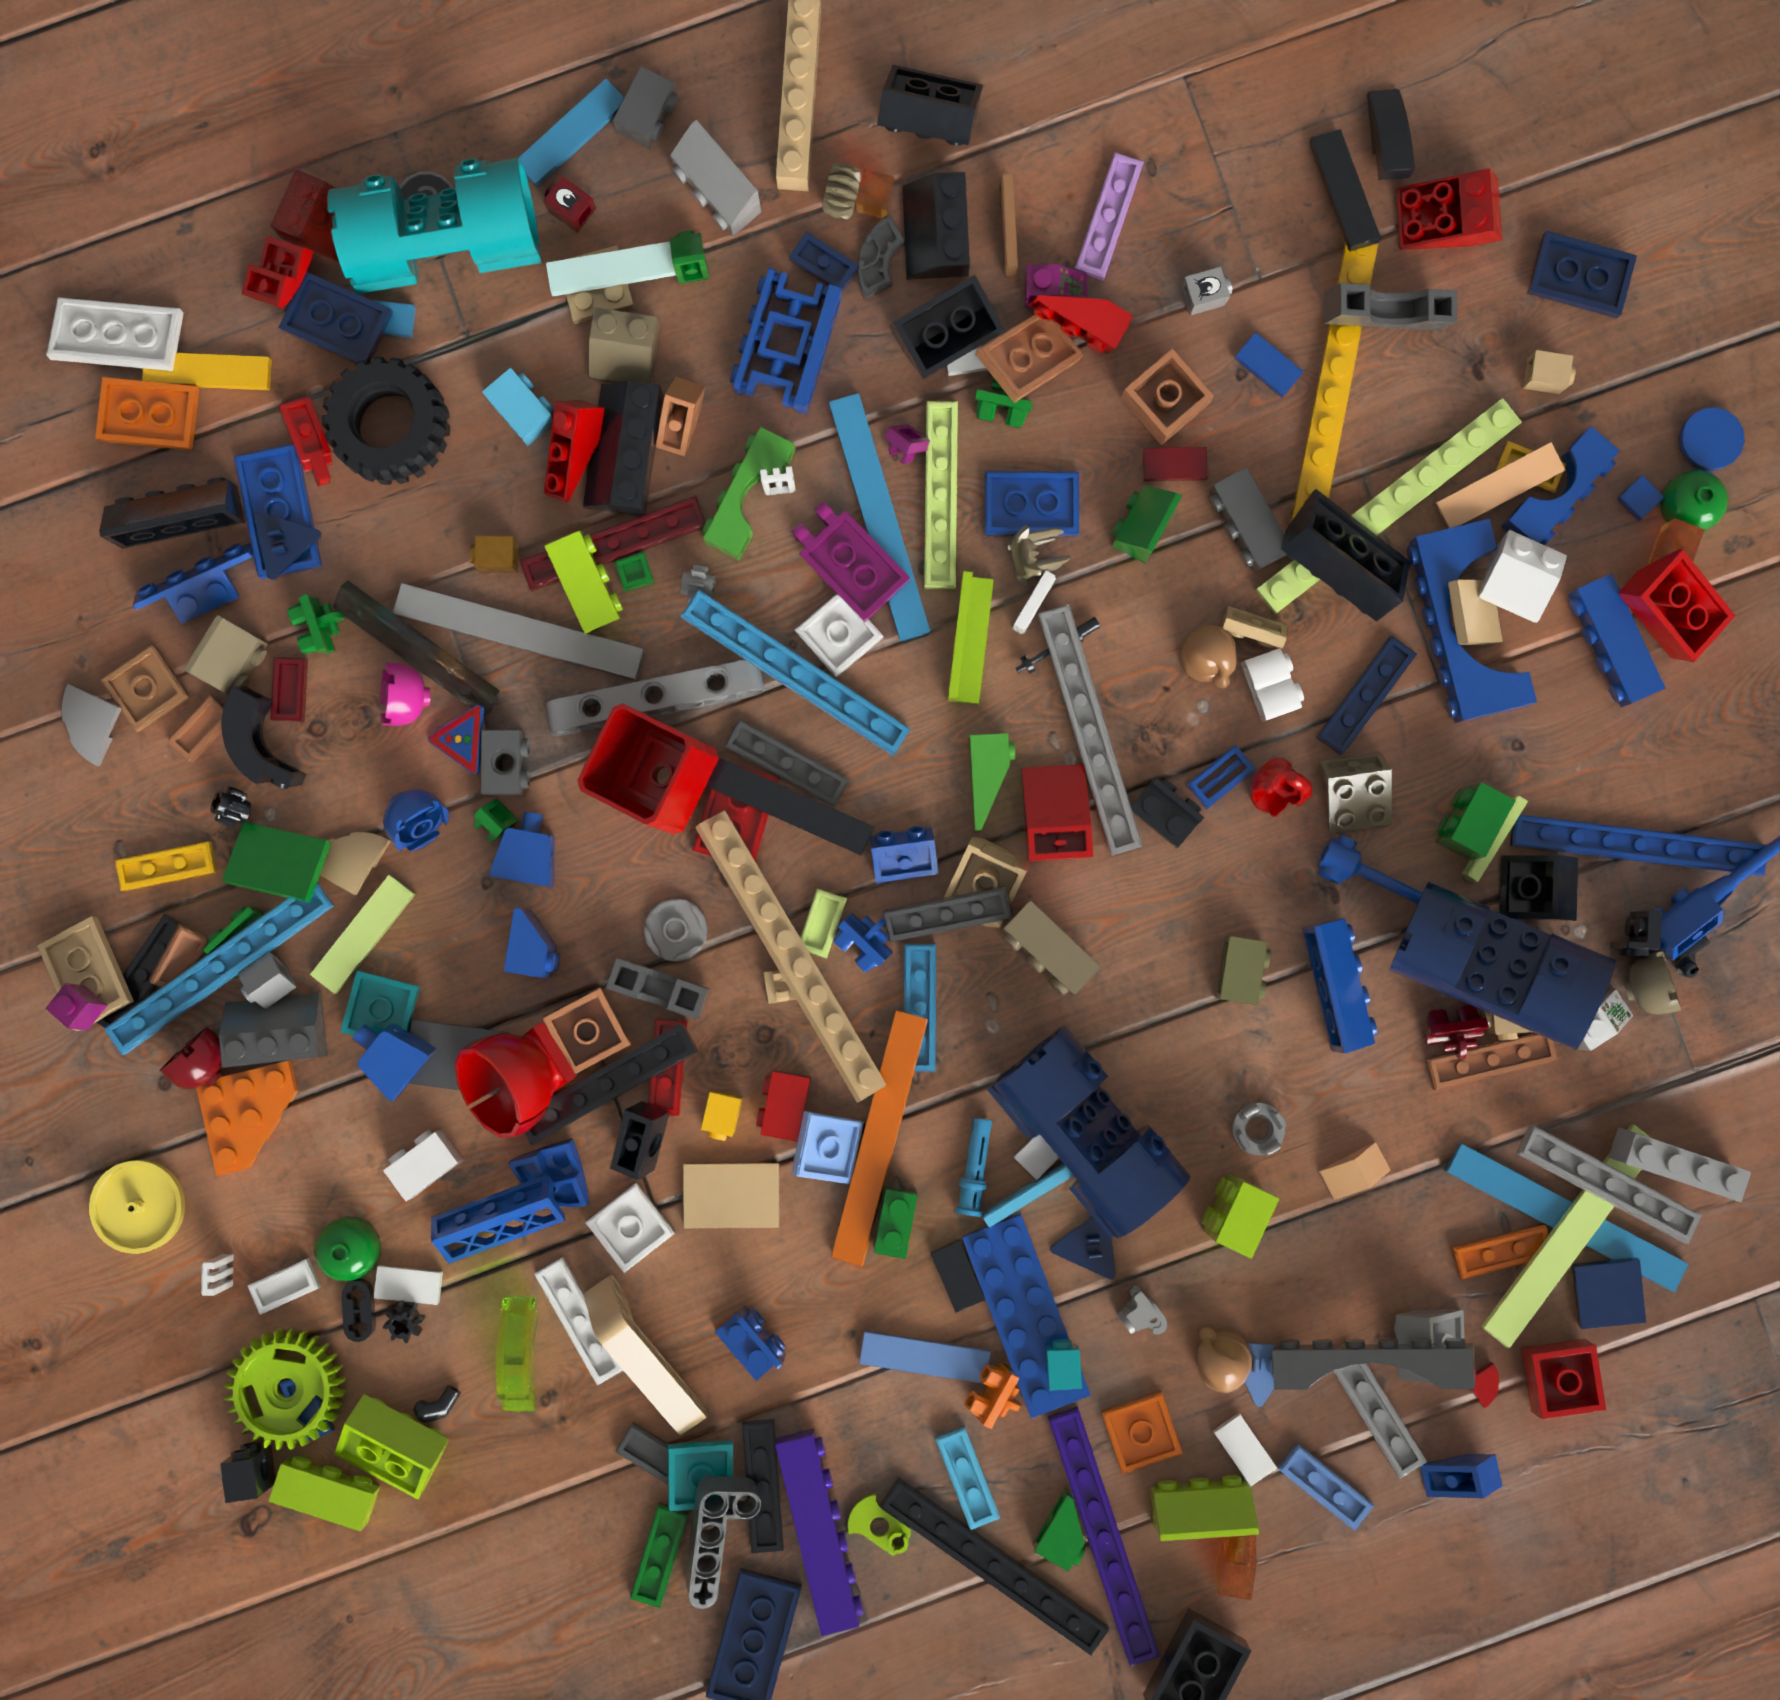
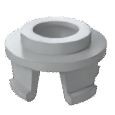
[1232,1103,1287,1156]

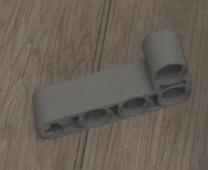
[685,1476,761,1609]

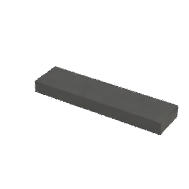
[724,719,850,808]
[882,886,1013,942]

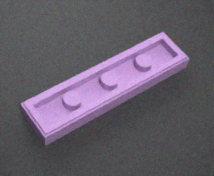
[1075,152,1144,281]

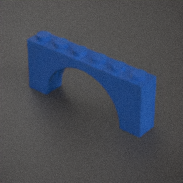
[1407,519,1537,724]

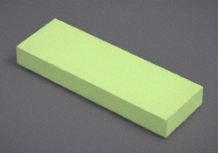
[1461,795,1528,883]

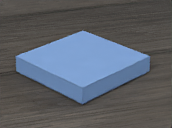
[791,1111,864,1184]

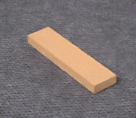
[1435,442,1565,528]

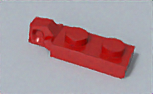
[279,396,332,487]

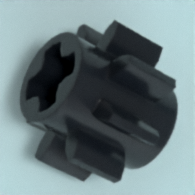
[210,786,251,828]
[383,1300,425,1343]

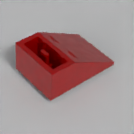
[1396,168,1503,250]
[1021,764,1094,862]

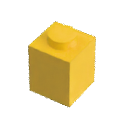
[701,1090,743,1141]

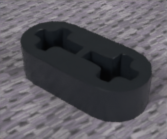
[341,1279,376,1342]

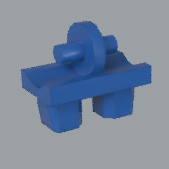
[833,913,893,972]

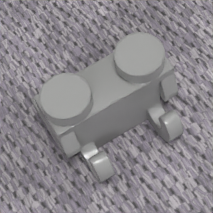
[1117,1285,1167,1335]

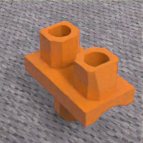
[964,1363,1022,1429]

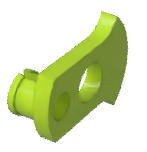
[848,1493,911,1556]

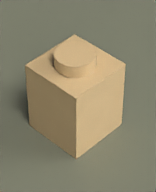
[1523,350,1576,395]

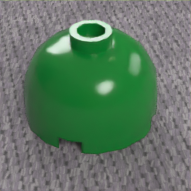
[1659,469,1729,535]
[314,1216,381,1281]

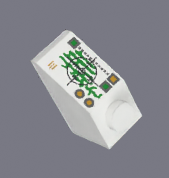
[1578,989,1633,1051]

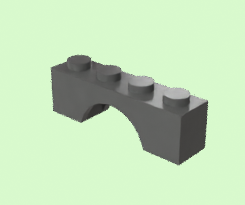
[1324,283,1457,331]

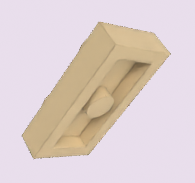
[1222,606,1288,649]

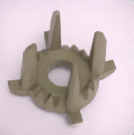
[1007,525,1071,585]

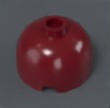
[160,1027,223,1089]

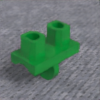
[975,380,1033,429]
[287,594,345,654]

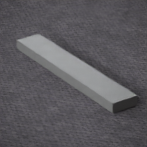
[1516,1125,1702,1244]

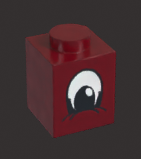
[543,176,596,233]

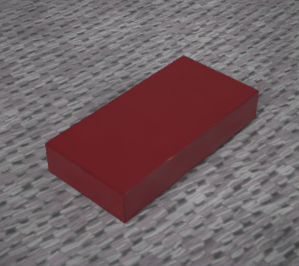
[1143,447,1208,481]
[270,657,308,722]

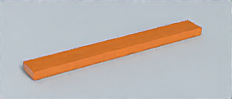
[831,1010,928,1266]

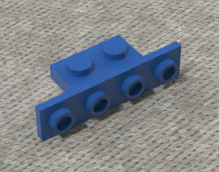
[133,543,253,624]

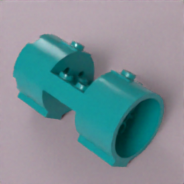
[327,157,542,294]

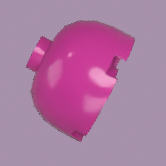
[380,662,430,726]

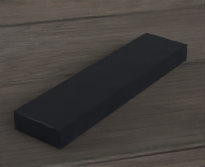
[1310,129,1381,252]
[96,914,188,1028]
[742,1419,784,1553]

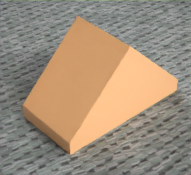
[1319,1141,1391,1200]

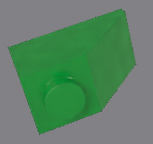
[670,231,710,284]
[1033,1488,1086,1572]

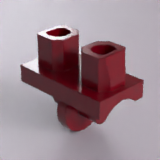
[1424,1005,1489,1059]

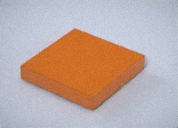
[1101,1390,1183,1474]

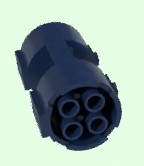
[1389,881,1616,1050]
[987,1026,1191,1238]

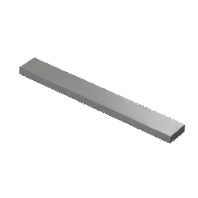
[393,583,645,680]
[1038,604,1143,856]

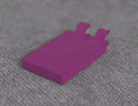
[791,501,910,623]

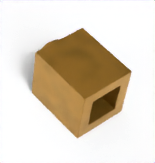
[470,535,519,573]

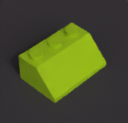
[334,1394,449,1500]
[1150,1475,1259,1541]

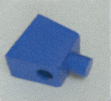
[489,812,555,888]
[352,1024,436,1102]

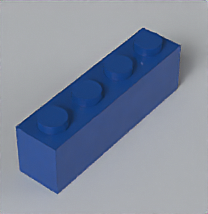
[1568,573,1666,707]

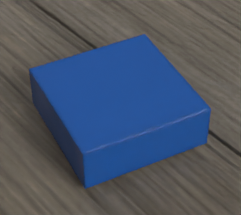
[1617,475,1664,521]

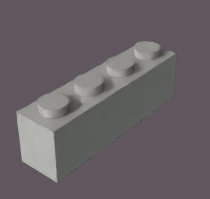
[1608,1127,1751,1202]

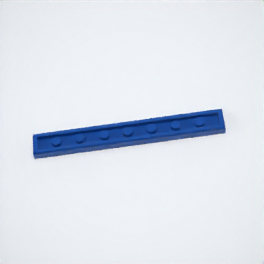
[1510,815,1767,876]

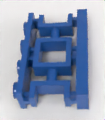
[730,267,842,415]

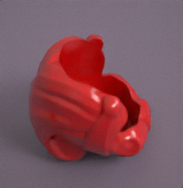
[1250,758,1313,818]

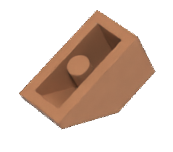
[656,376,706,457]

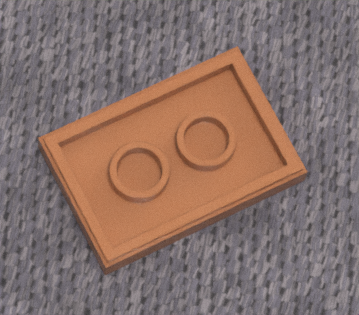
[975,313,1084,403]

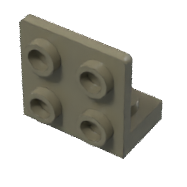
[1319,753,1392,834]

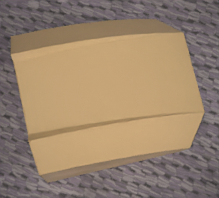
[944,837,1029,927]

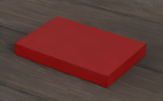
[692,765,780,862]

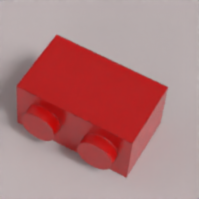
[756,1070,811,1142]

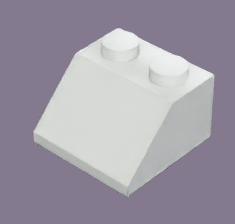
[1479,530,1567,623]

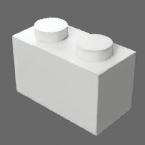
[383,1129,463,1201]

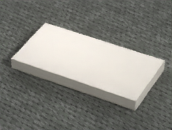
[46,297,184,371]

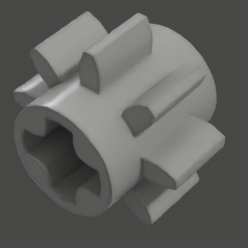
[680,565,716,604]

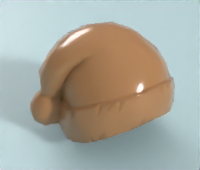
[1180,623,1237,689]
[1197,1327,1252,1393]

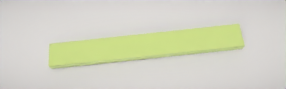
[1481,1125,1651,1348]

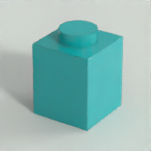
[1045,1339,1082,1391]

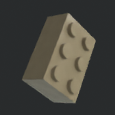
[1001,900,1101,995]

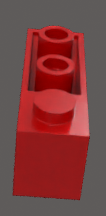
[1028,295,1133,354]
[543,400,605,502]

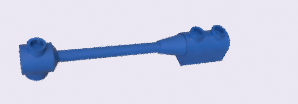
[1317,835,1528,925]
[1655,836,1780,961]

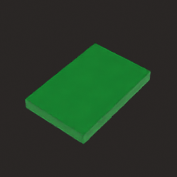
[222,822,331,903]

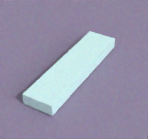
[546,241,676,296]

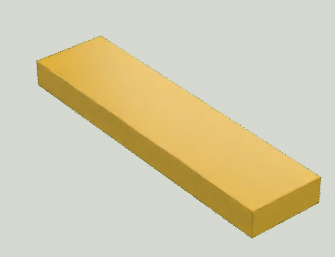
[142,353,272,390]

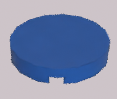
[1678,407,1745,471]

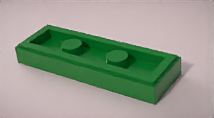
[630,1503,689,1608]

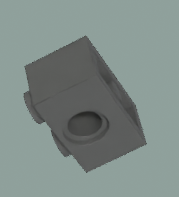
[481,730,530,796]

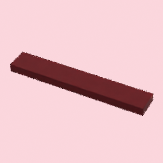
[519,496,706,591]

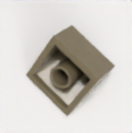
[588,307,661,384]
[183,615,268,694]

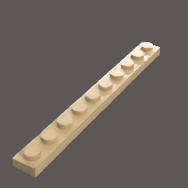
[695,811,887,1103]

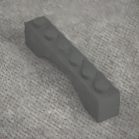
[1272,1338,1476,1390]

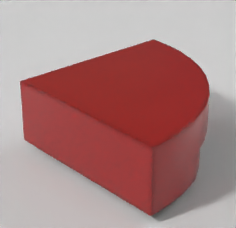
[1471,1362,1499,1409]

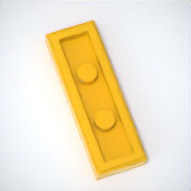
[115,841,217,891]

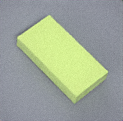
[800,889,847,959]

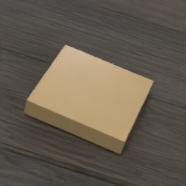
[1448,580,1503,645]

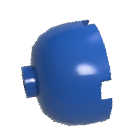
[383,789,449,851]

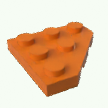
[196,1060,298,1176]

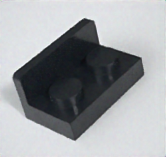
[1131,777,1204,849]
[1610,910,1662,956]

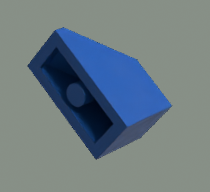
[1420,1454,1503,1498]

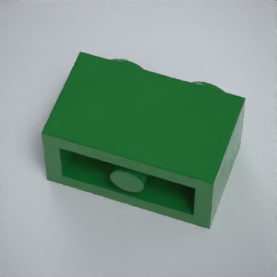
[874,1186,918,1259]

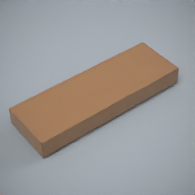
[999,174,1018,277]

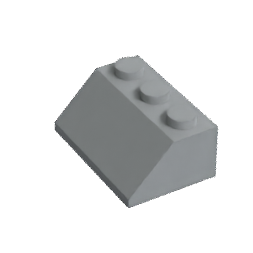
[670,120,762,236]

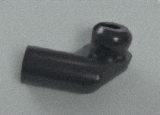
[1675,936,1710,978]
[413,1385,461,1423]

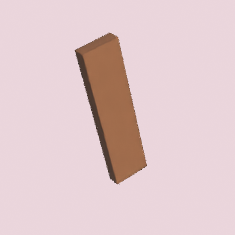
[1425,1033,1559,1090]

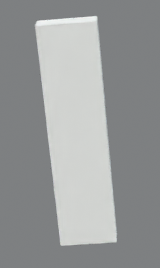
[534,1256,623,1385]

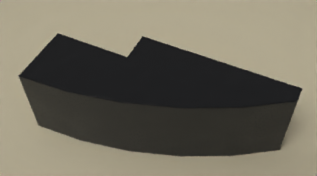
[1367,89,1415,180]

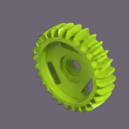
[224,1328,346,1450]

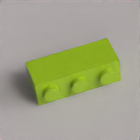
[545,530,623,634]
[268,1456,380,1532]

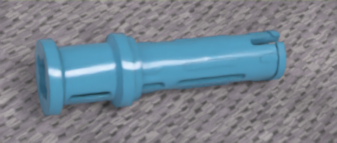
[954,1118,993,1217]

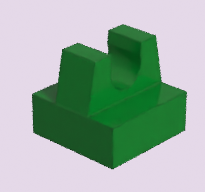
[473,798,519,843]

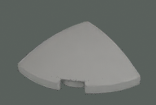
[62,684,122,767]

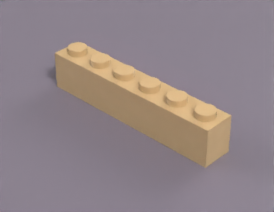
[776,0,821,192]

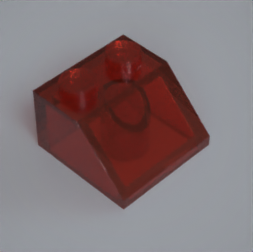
[270,169,338,262]

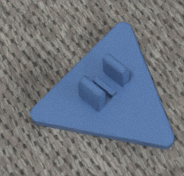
[1244,1342,1276,1407]

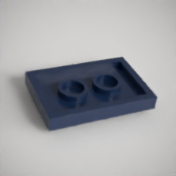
[1527,231,1637,318]
[278,272,393,364]

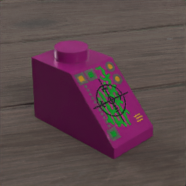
[1024,264,1087,307]

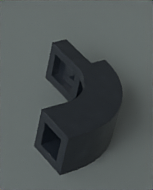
[221,686,307,789]

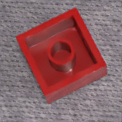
[1521,1339,1606,1420]

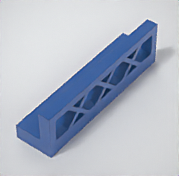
[431,1174,565,1264]

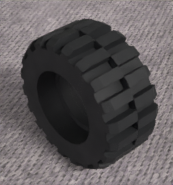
[321,357,451,485]

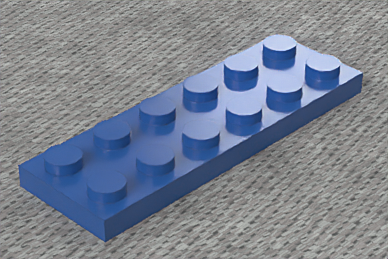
[962,1213,1091,1419]

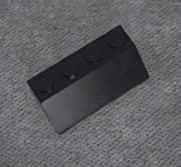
[583,380,663,516]
[99,477,245,549]
[1281,489,1410,622]

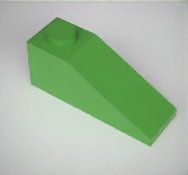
[969,733,1015,832]

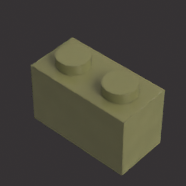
[1215,936,1271,1005]

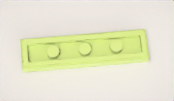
[310,875,416,994]

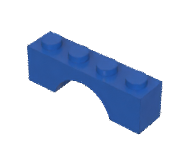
[1501,426,1620,545]

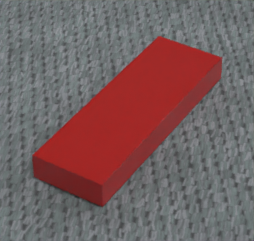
[648,1018,688,1116]

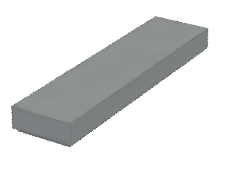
[1333,1363,1427,1479]

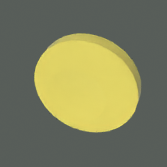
[89,1160,185,1254]

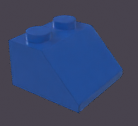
[503,908,560,978]

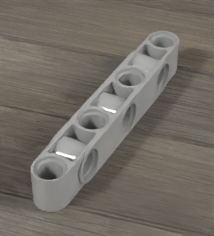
[545,660,765,736]

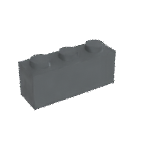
[1208,467,1287,573]

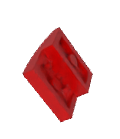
[242,235,314,308]

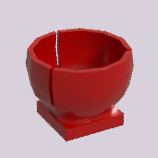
[454,1022,577,1138]

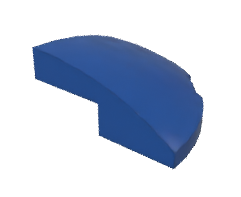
[508,1138,589,1207]

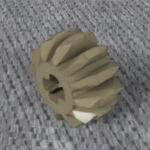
[822,162,862,219]

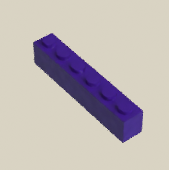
[775,1429,864,1636]

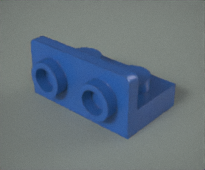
[870,826,939,883]

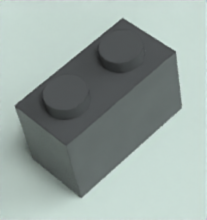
[613,66,679,149]

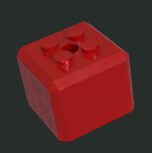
[577,703,719,834]

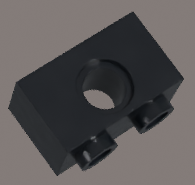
[610,1101,670,1180]
[220,1441,276,1503]

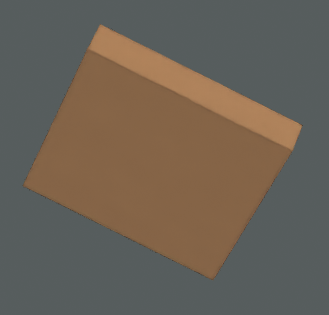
[100,644,190,732]

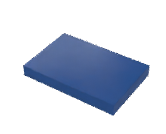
[985,471,1079,536]

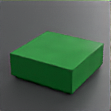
[614,552,655,592]

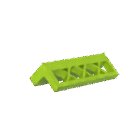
[948,571,994,705]

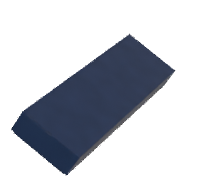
[1316,635,1417,756]

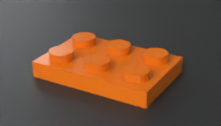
[95,377,200,451]

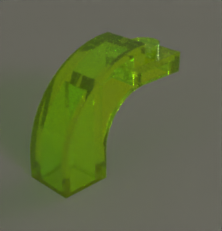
[496,1297,539,1412]

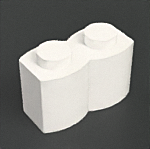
[1241,648,1304,722]

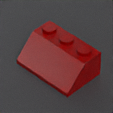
[1618,549,1736,662]

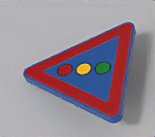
[428,705,484,774]

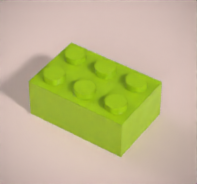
[1201,1172,1279,1259]

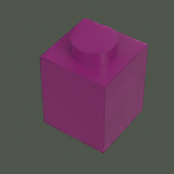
[45,983,108,1031]

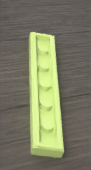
[924,401,958,590]

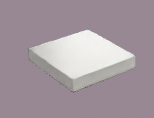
[795,594,883,678]
[585,1182,675,1273]

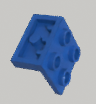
[715,1305,786,1381]

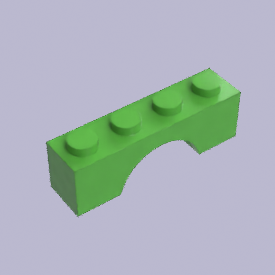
[702,427,796,561]

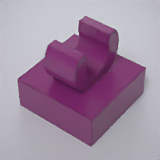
[885,424,930,464]

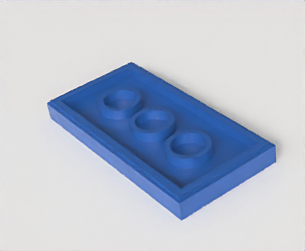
[234,444,323,580]

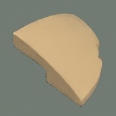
[320,832,391,895]

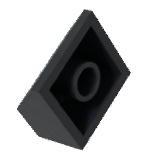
[1500,855,1578,921]

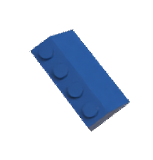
[1302,919,1377,1053]

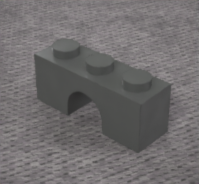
[606,958,711,1019]

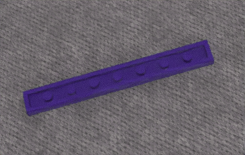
[1048,1407,1160,1667]

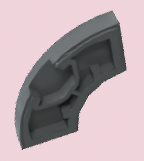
[858,214,905,300]

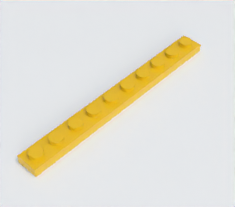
[1290,242,1378,523]

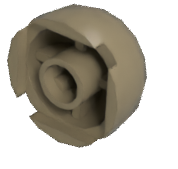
[1624,949,1681,1015]

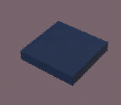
[1572,1257,1646,1329]

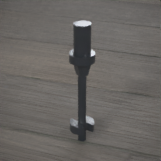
[1015,617,1101,674]

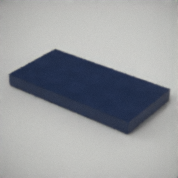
[705,1568,802,1700]

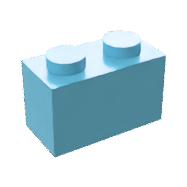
[482,368,554,446]

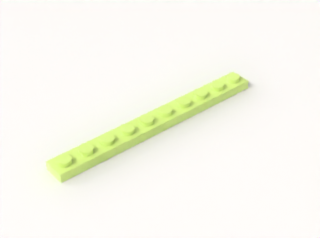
[1255,398,1522,615]

